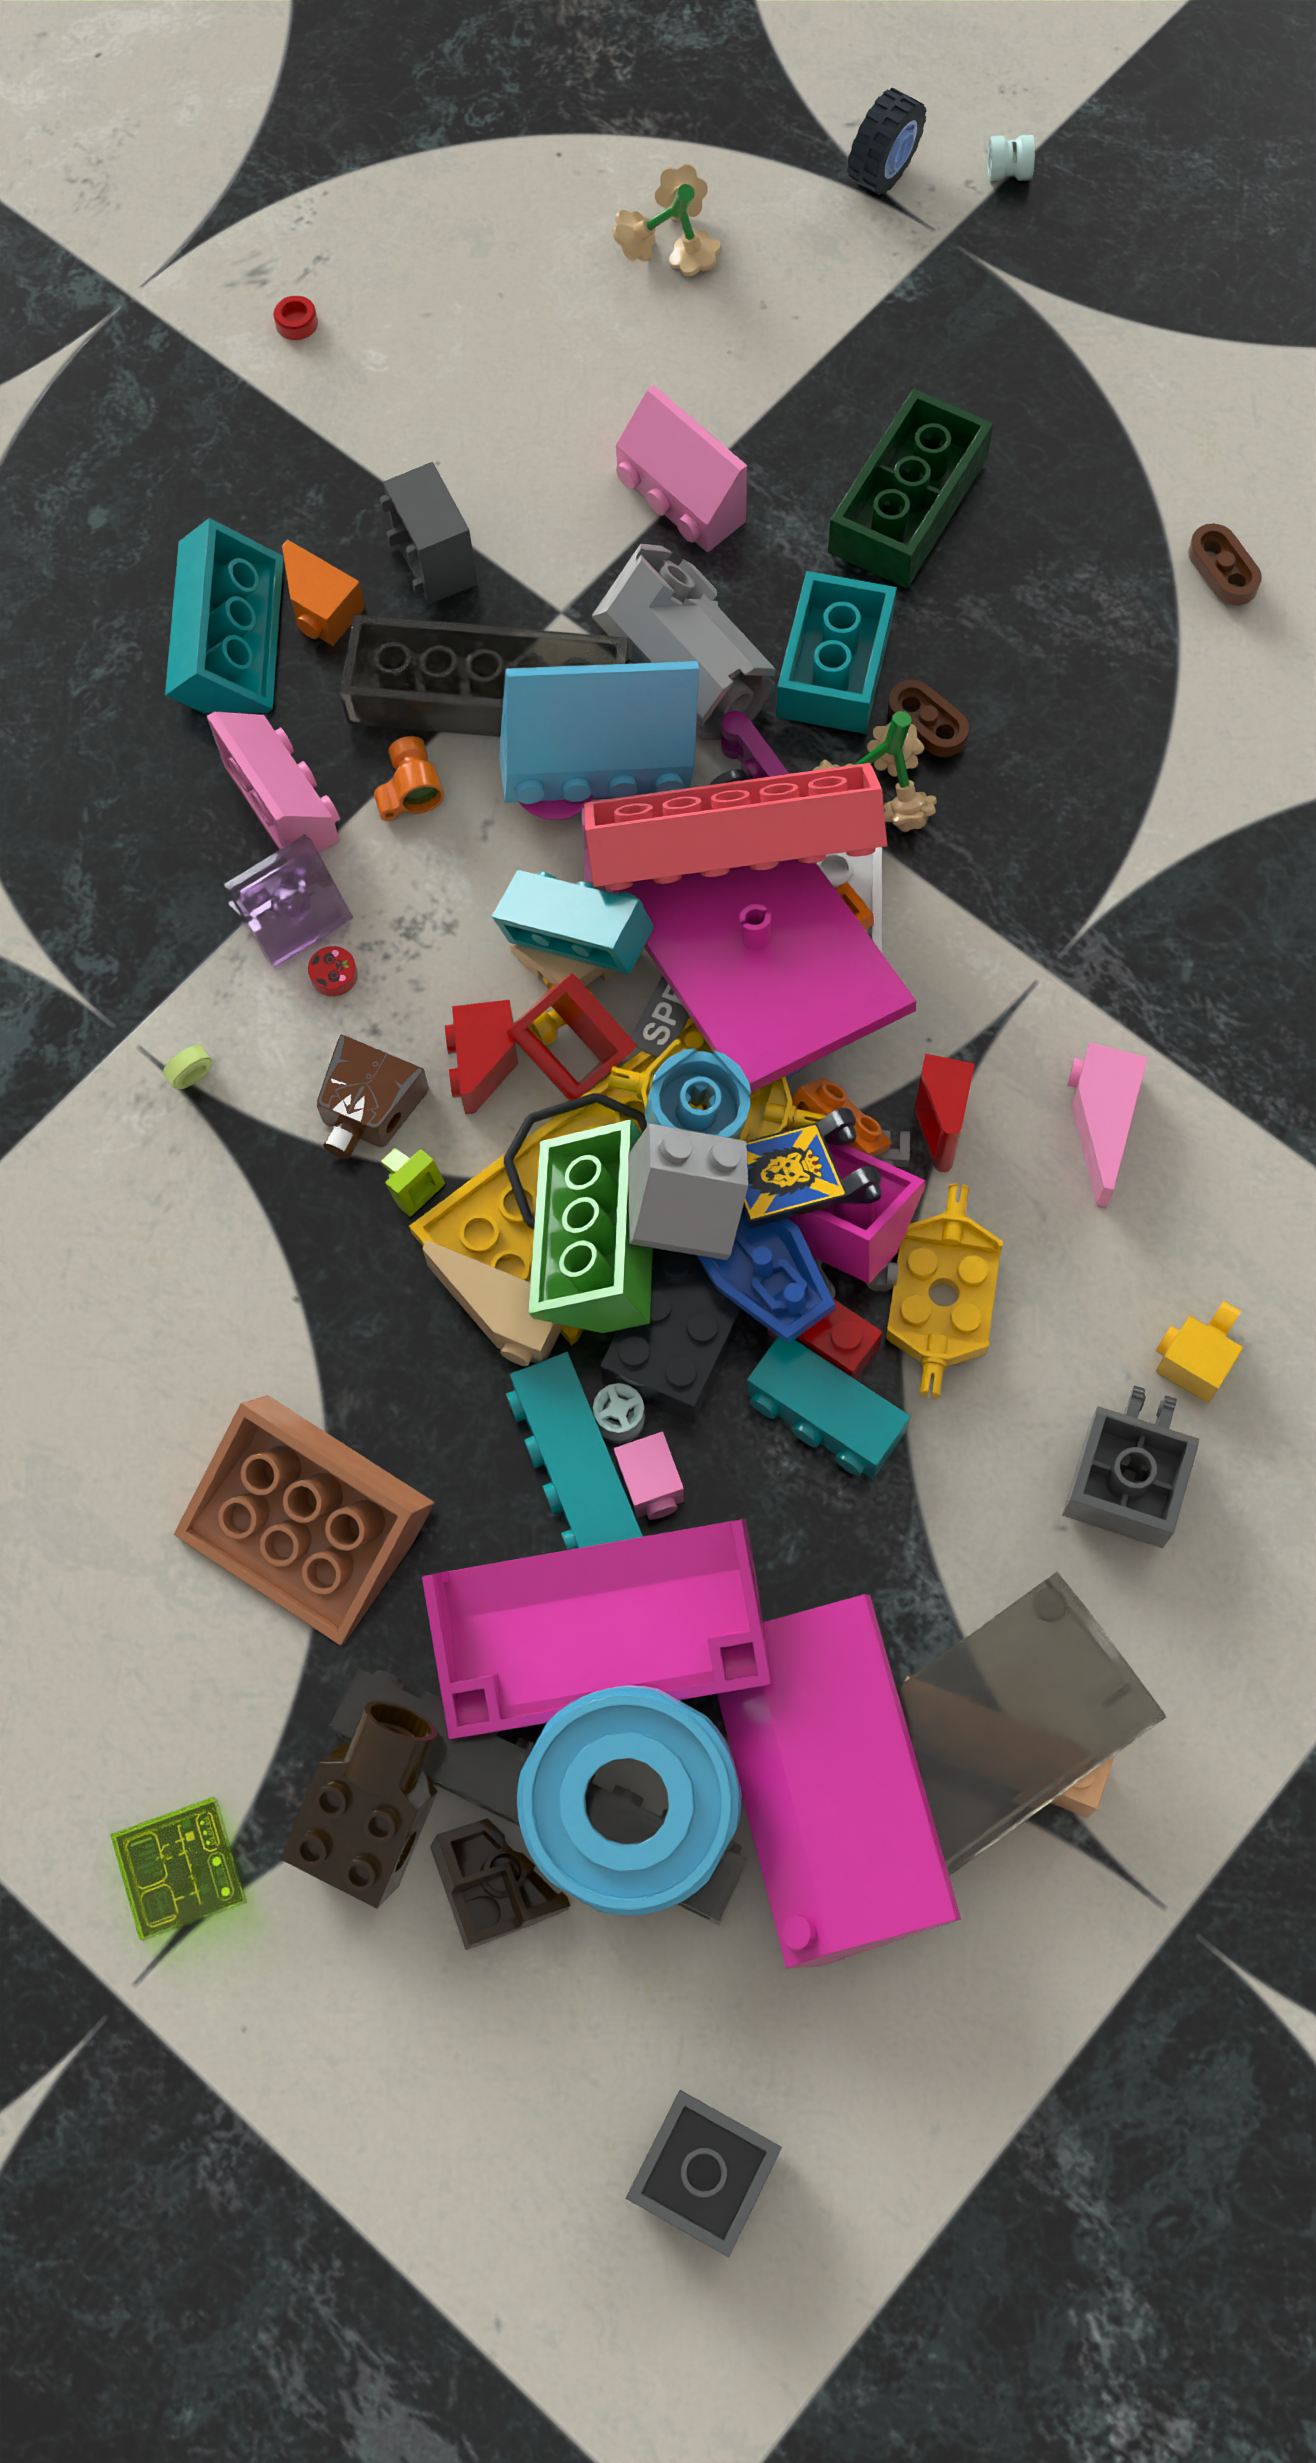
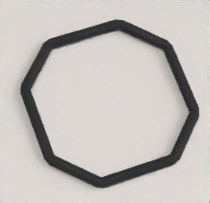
[504,1093,647,1229]

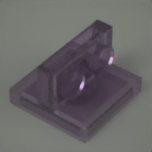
[224,835,354,968]

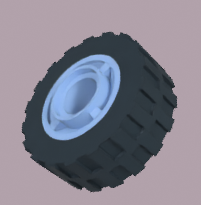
[847,88,927,195]

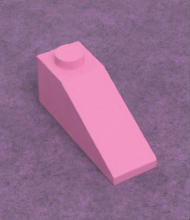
[1067,1043,1148,1208]

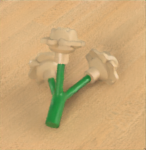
[813,711,937,832]

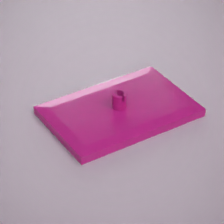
[606,859,916,1093]

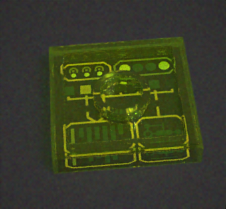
[110,1797,247,1941]

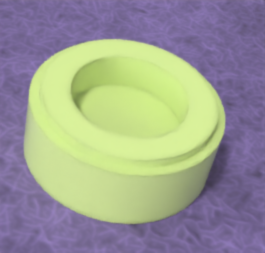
[162,1045,213,1089]

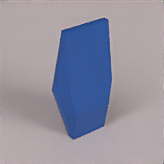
[696,1209,835,1344]

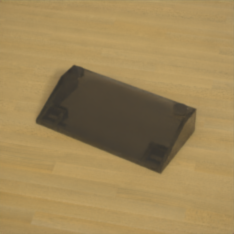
[896,1572,1166,1876]

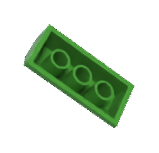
[528,1120,653,1333]

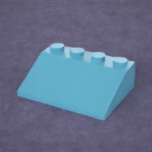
[499,661,699,804]

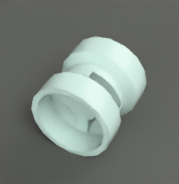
[987,135,1035,181]

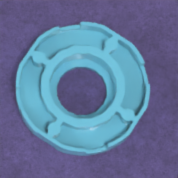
[517,1685,742,1916]

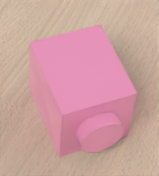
[614,1431,684,1520]

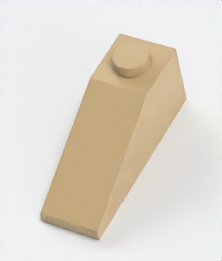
[422,1240,563,1366]

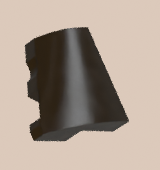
[430,1818,571,1950]

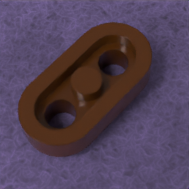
[1188,523,1262,605]
[888,680,969,757]

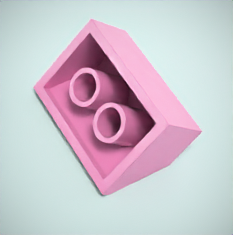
[616,385,747,553]
[207,712,340,868]

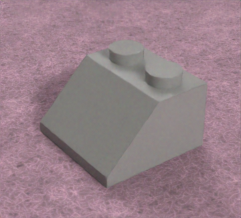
[628,1123,748,1260]

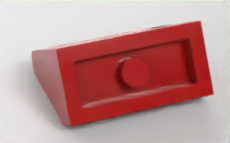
[506,973,638,1101]
[914,1054,975,1172]

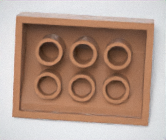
[173,1395,435,1646]

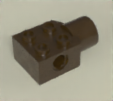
[280,1701,438,1909]

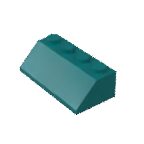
[165,518,284,713]

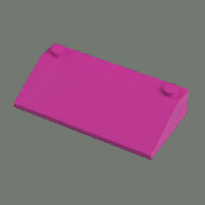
[422,1519,772,1739]
[717,1594,961,1969]

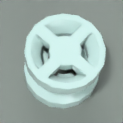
[593,1383,645,1444]

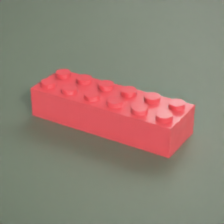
[584,763,887,890]

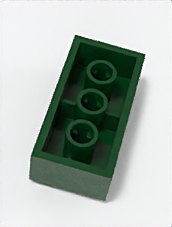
[828,388,994,588]

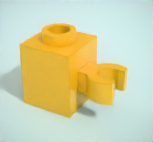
[1155,1300,1244,1404]

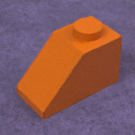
[282,539,365,646]

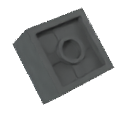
[379,462,478,604]

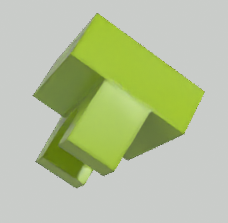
[381,1148,445,1217]

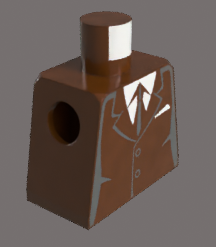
[317,1034,429,1159]

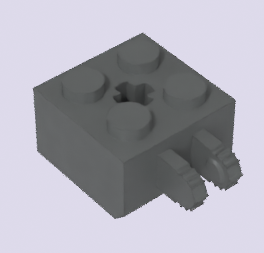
[1062,1385,1199,1548]

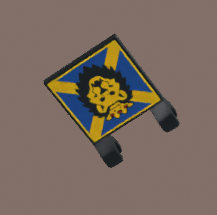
[742,1108,882,1228]

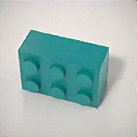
[776,571,897,734]

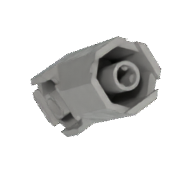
[592,544,775,740]

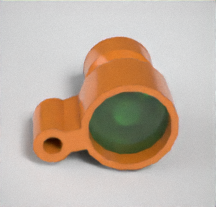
[374,736,445,821]

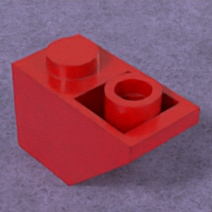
[445,1000,518,1114]

